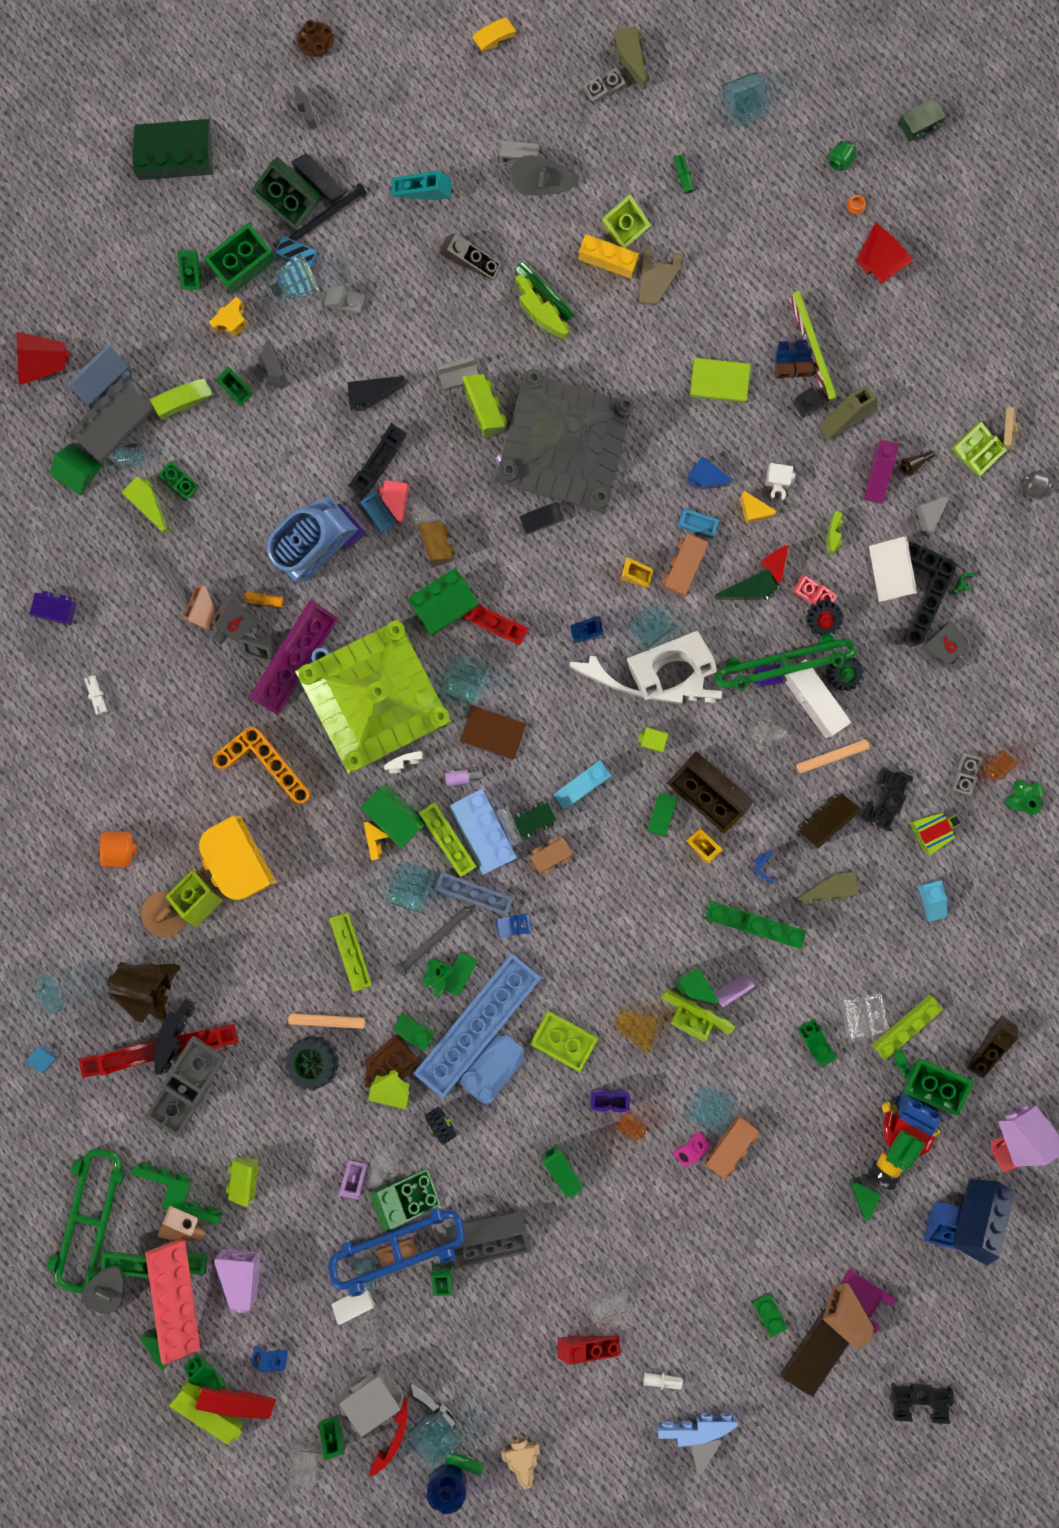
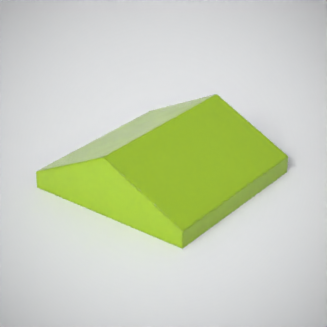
[601,194,651,248]

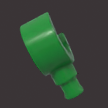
[952,572,976,595]
[893,1049,908,1075]

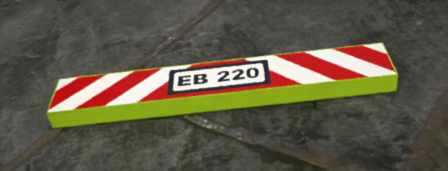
[790,291,837,404]

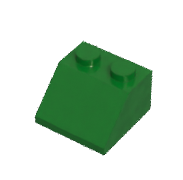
[675,965,719,1004]

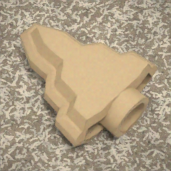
[500,1437,540,1489]

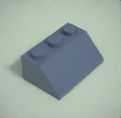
[66,344,133,409]

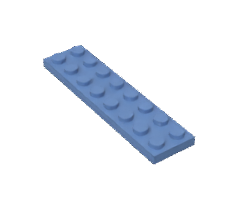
[413,953,542,1098]

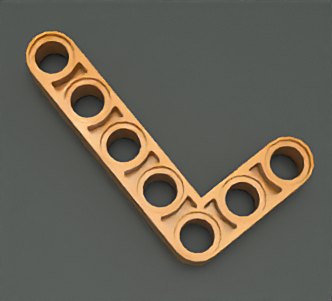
[213,727,311,804]

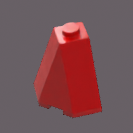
[16,332,69,385]

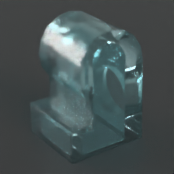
[356,1258,377,1291]

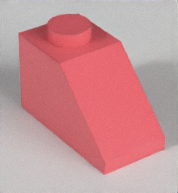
[379,480,409,525]

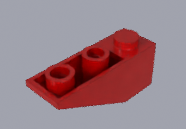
[557,1336,620,1365]

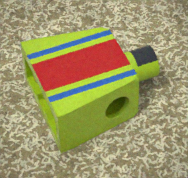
[909,813,960,855]

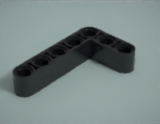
[903,543,957,647]

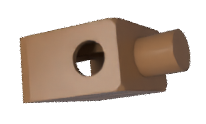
[157,1206,206,1245]

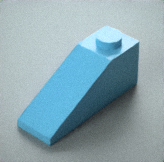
[553,761,611,810]

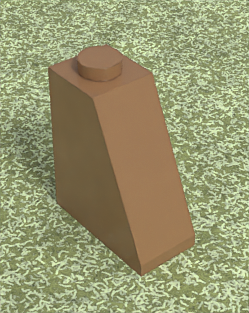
[823,1283,874,1348]

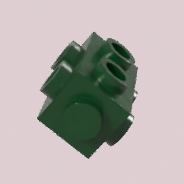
[512,801,556,838]

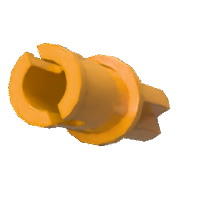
[245,592,284,608]

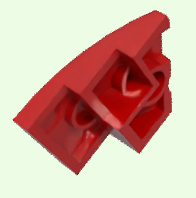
[856,223,913,285]

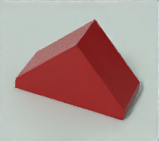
[760,545,788,586]

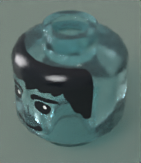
[113,442,143,468]

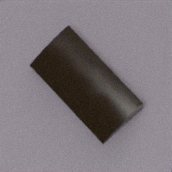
[780,1308,849,1396]

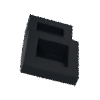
[519,502,564,534]

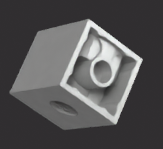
[339,1364,404,1437]

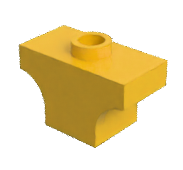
[209,297,248,338]

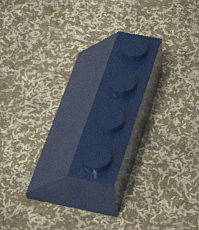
[952,1179,1015,1266]

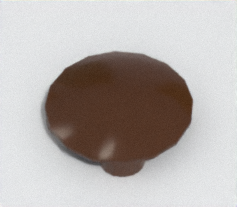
[297,20,334,57]

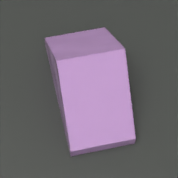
[339,1160,367,1200]

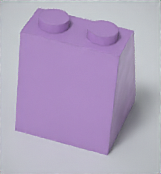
[998,1104,1059,1166]
[214,1249,261,1313]

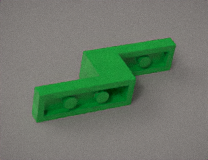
[705,901,807,949]
[131,1162,223,1225]
[101,1247,207,1278]

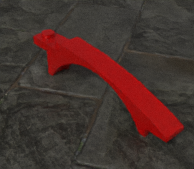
[78,1024,238,1078]

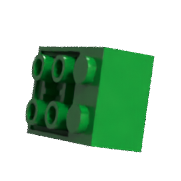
[369,1168,441,1230]

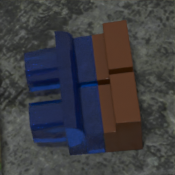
[774,340,814,379]

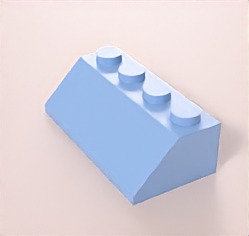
[449,789,517,875]

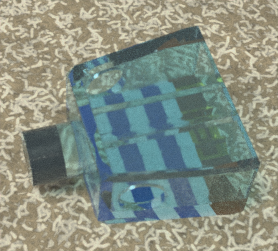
[270,254,319,299]

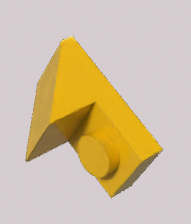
[364,822,389,860]

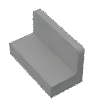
[499,141,539,165]
[438,357,478,391]

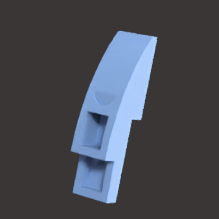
[657,1413,737,1447]

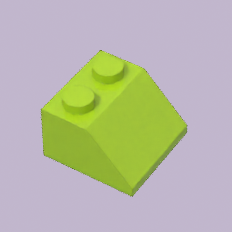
[165,869,223,928]
[226,1157,259,1207]

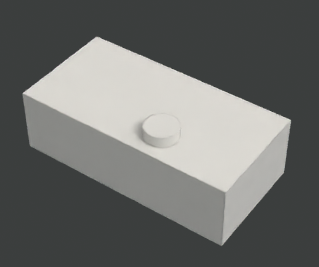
[782,659,852,738]

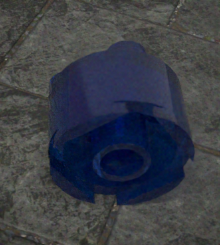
[427,1464,467,1514]

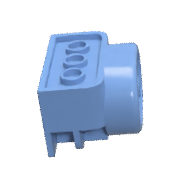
[267,495,358,583]

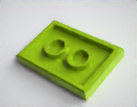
[690,358,751,403]
[529,1010,599,1072]

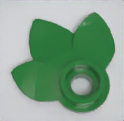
[1005,780,1044,815]
[422,958,452,997]

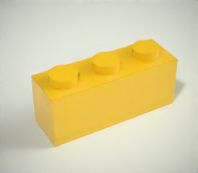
[578,234,639,279]

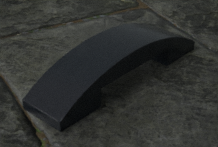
[348,423,407,497]

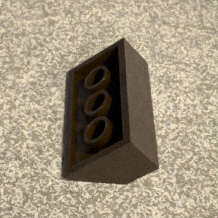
[666,751,754,834]

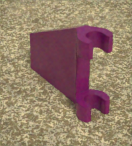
[840,1269,896,1333]

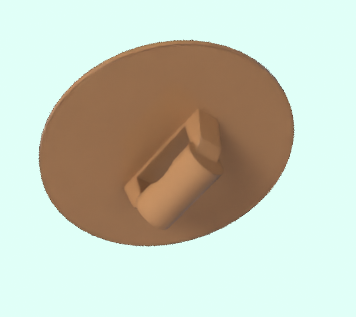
[141,891,187,937]

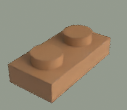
[376,1237,419,1268]

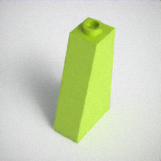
[169,1379,243,1445]

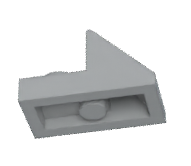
[324,285,365,314]

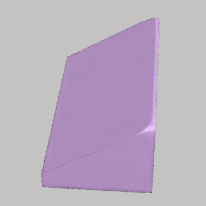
[714,973,755,1007]

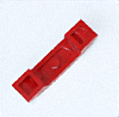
[462,604,529,646]
[368,1396,408,1477]

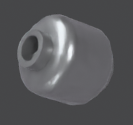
[1021,471,1052,499]

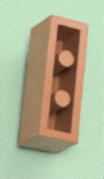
[662,533,709,597]
[704,1115,759,1179]

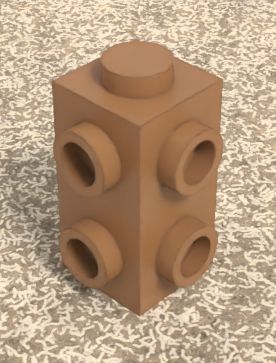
[529,836,573,874]

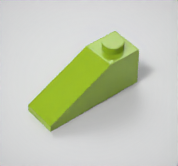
[122,476,169,535]

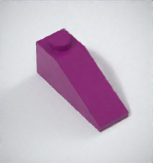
[863,440,899,504]

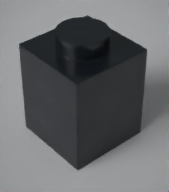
[793,387,823,418]

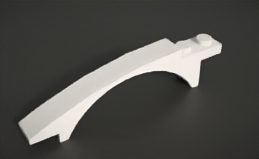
[569,656,722,704]

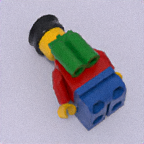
[868,1090,941,1190]

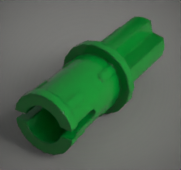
[674,154,696,194]
[445,1450,484,1476]

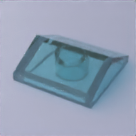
[625,602,678,651]
[686,1084,736,1134]

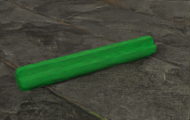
[516,262,575,321]

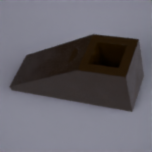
[439,233,502,280]
[967,1016,1018,1078]

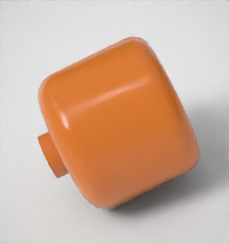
[100,831,137,868]

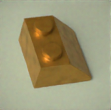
[418,522,455,567]

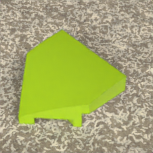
[368,1070,410,1110]

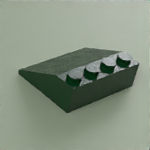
[132,119,213,180]

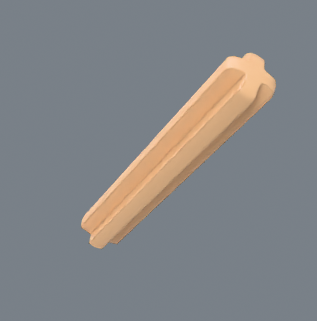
[796,739,870,773]
[288,1013,365,1029]

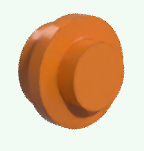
[847,195,866,215]

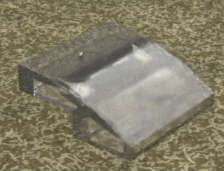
[496,806,523,847]
[840,993,889,1039]

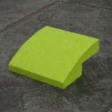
[951,422,1007,476]

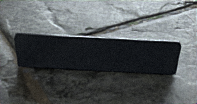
[292,153,346,205]

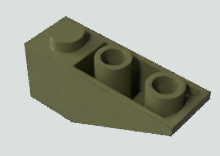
[613,27,649,90]
[818,385,878,440]
[797,872,858,904]

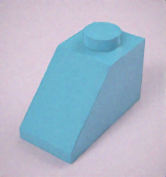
[918,880,947,922]

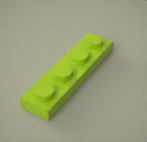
[419,802,477,877]
[329,912,372,992]
[872,994,943,1060]

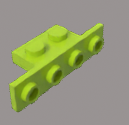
[661,989,735,1042]

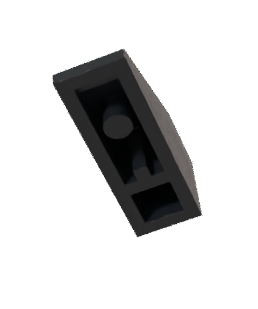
[347,376,406,411]

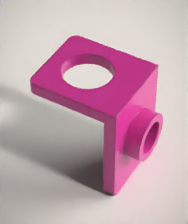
[673,1131,710,1167]

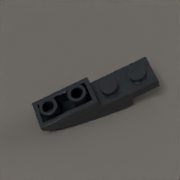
[154,998,196,1075]

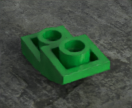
[158,461,199,500]
[647,792,678,837]
[445,951,477,996]

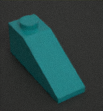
[391,170,452,200]

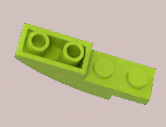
[515,273,570,340]

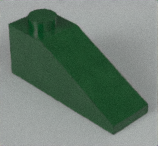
[714,569,778,601]

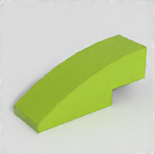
[150,378,213,420]

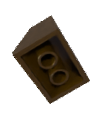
[796,793,862,849]

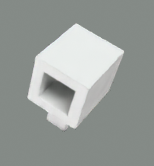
[765,463,795,501]

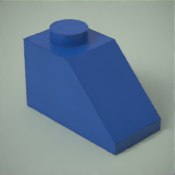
[687,456,732,489]

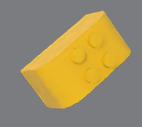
[199,815,276,900]

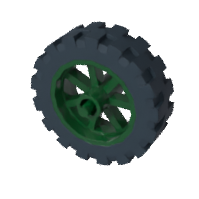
[285,1036,339,1090]

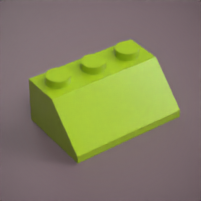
[462,374,508,439]

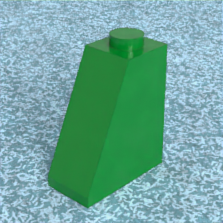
[542,1144,583,1198]

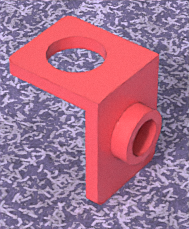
[991,1136,1020,1173]

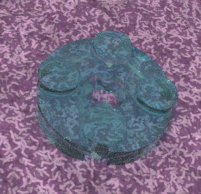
[35,975,64,1015]

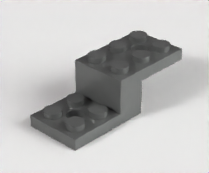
[145,1036,226,1138]

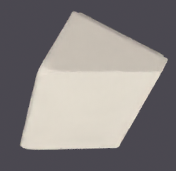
[331,1286,375,1325]

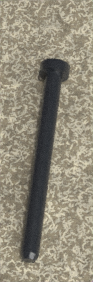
[289,183,367,241]

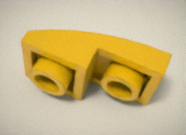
[472,17,516,51]

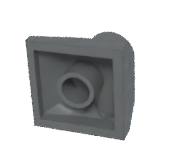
[258,340,289,389]

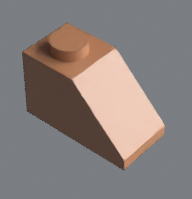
[182,584,216,629]

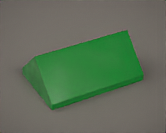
[360,784,426,849]
[903,1058,974,1116]

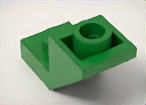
[797,1019,837,1068]
[184,1353,227,1391]

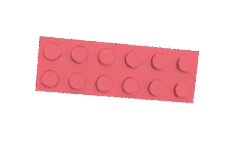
[145,1238,201,1365]

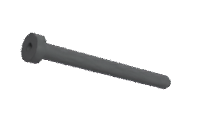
[395,907,470,976]

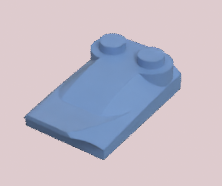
[458,1035,524,1106]

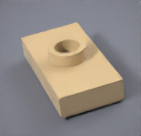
[1004,407,1019,450]

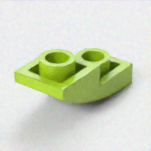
[827,511,843,555]

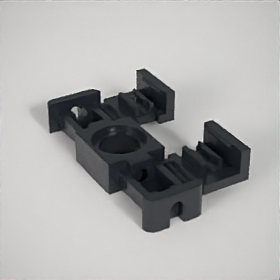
[862,767,913,831]
[891,1383,954,1424]

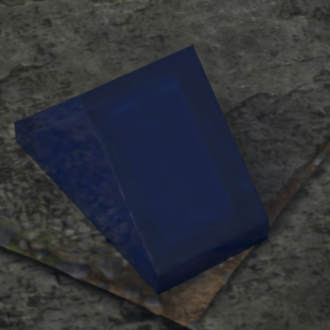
[570,616,604,644]

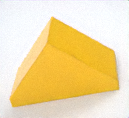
[740,491,776,524]
[620,557,654,588]
[686,828,723,863]

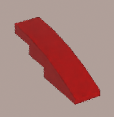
[195,1387,276,1419]

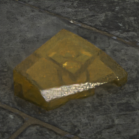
[615,1008,658,1054]

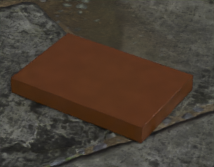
[460,705,526,760]

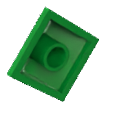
[50,443,102,496]

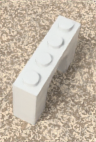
[627,631,717,700]

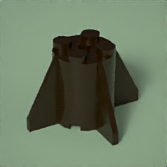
[107,962,180,1023]

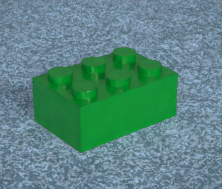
[204,223,276,295]

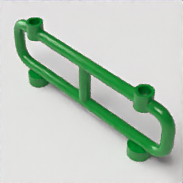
[714,634,857,690]
[47,1148,125,1293]

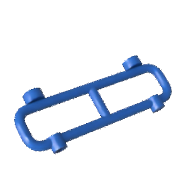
[328,1208,465,1297]

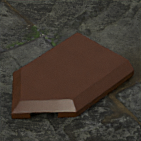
[365,1034,421,1088]

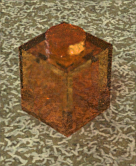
[983,750,1018,780]
[616,1111,647,1142]

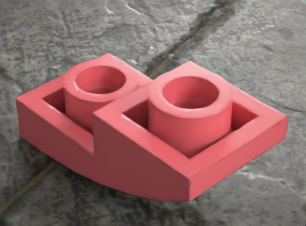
[792,575,838,605]

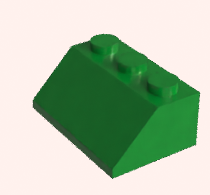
[407,567,479,636]

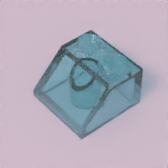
[721,72,770,128]
[441,652,493,705]
[386,860,436,914]
[408,1411,464,1470]

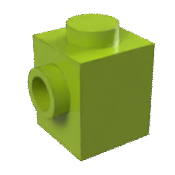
[638,727,668,753]

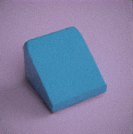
[25,1046,56,1073]

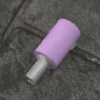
[445,769,482,787]

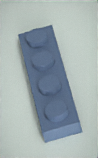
[434,871,513,916]

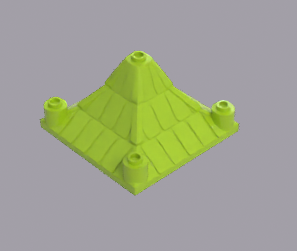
[295,619,451,774]

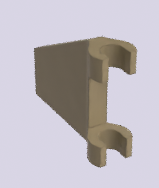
[639,249,682,304]

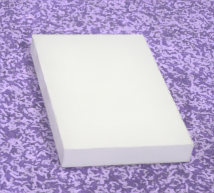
[869,537,917,602]

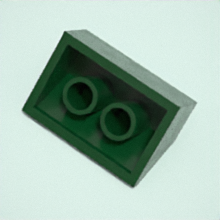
[250,157,323,230]

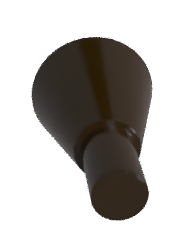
[901,450,934,476]

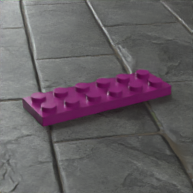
[249,600,339,715]

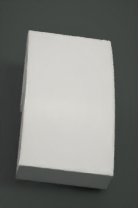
[384,751,423,774]

